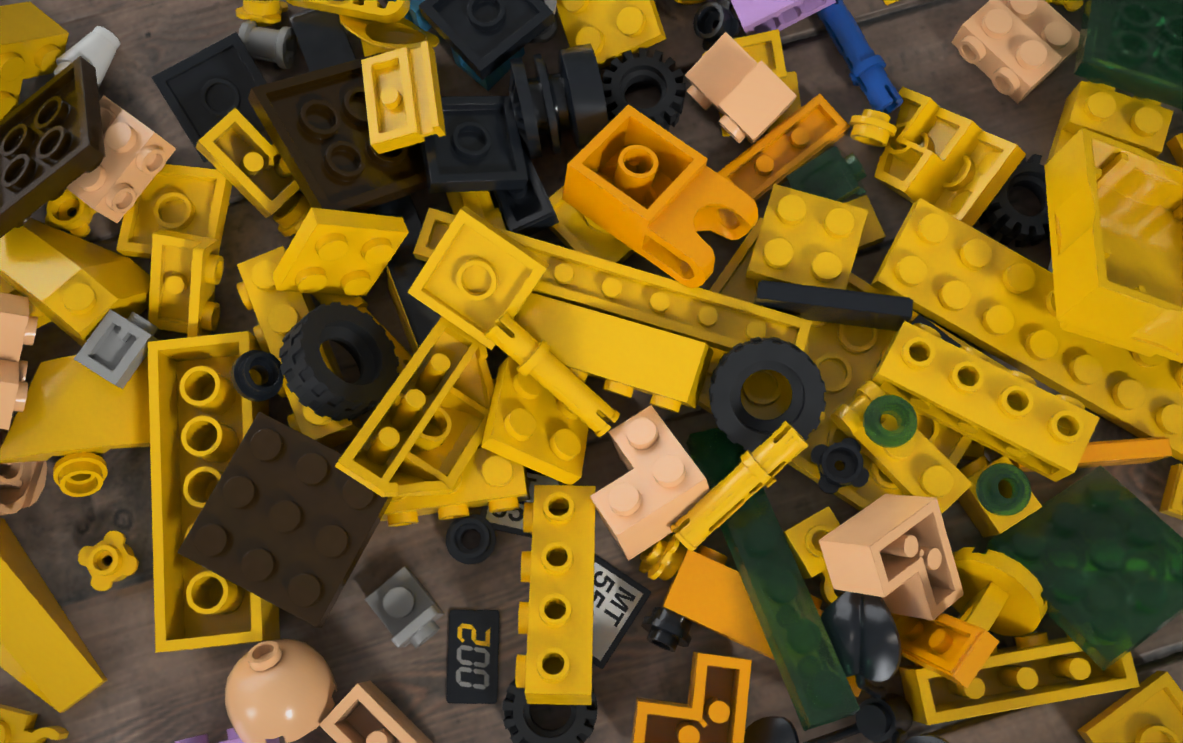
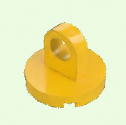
[952,547,1048,637]

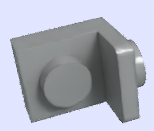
[74,309,159,389]
[364,566,445,649]

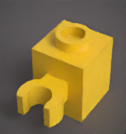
[775,506,840,605]

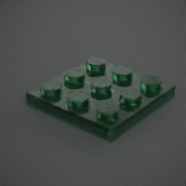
[1074,0,1183,111]
[985,465,1183,671]

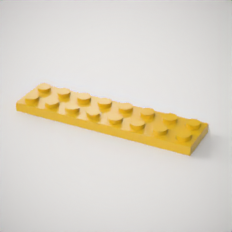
[871,198,1183,463]

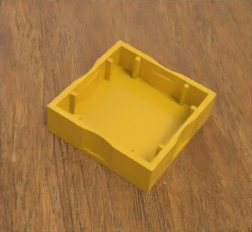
[1044,128,1183,363]

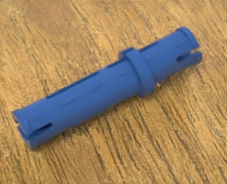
[816,0,903,114]

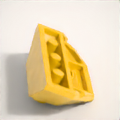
[335,316,494,497]

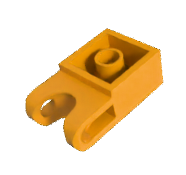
[562,104,758,288]

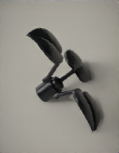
[744,591,949,743]

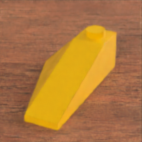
[0,218,150,347]
[0,517,107,713]

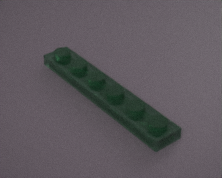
[686,427,860,731]

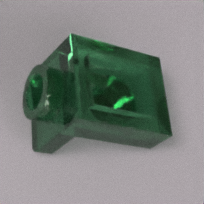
[786,145,867,202]

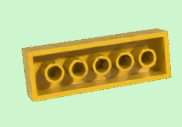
[148,331,280,653]

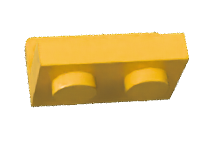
[148,229,224,337]

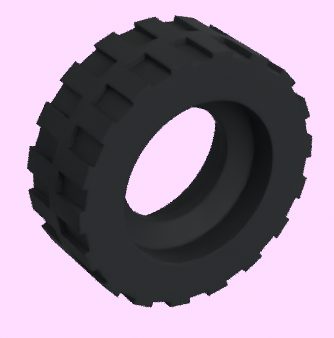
[279,302,399,421]
[709,337,826,452]

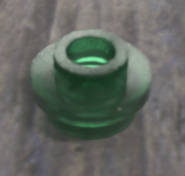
[863,395,917,448]
[976,463,1031,516]

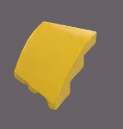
[874,86,1026,227]
[0,354,150,463]

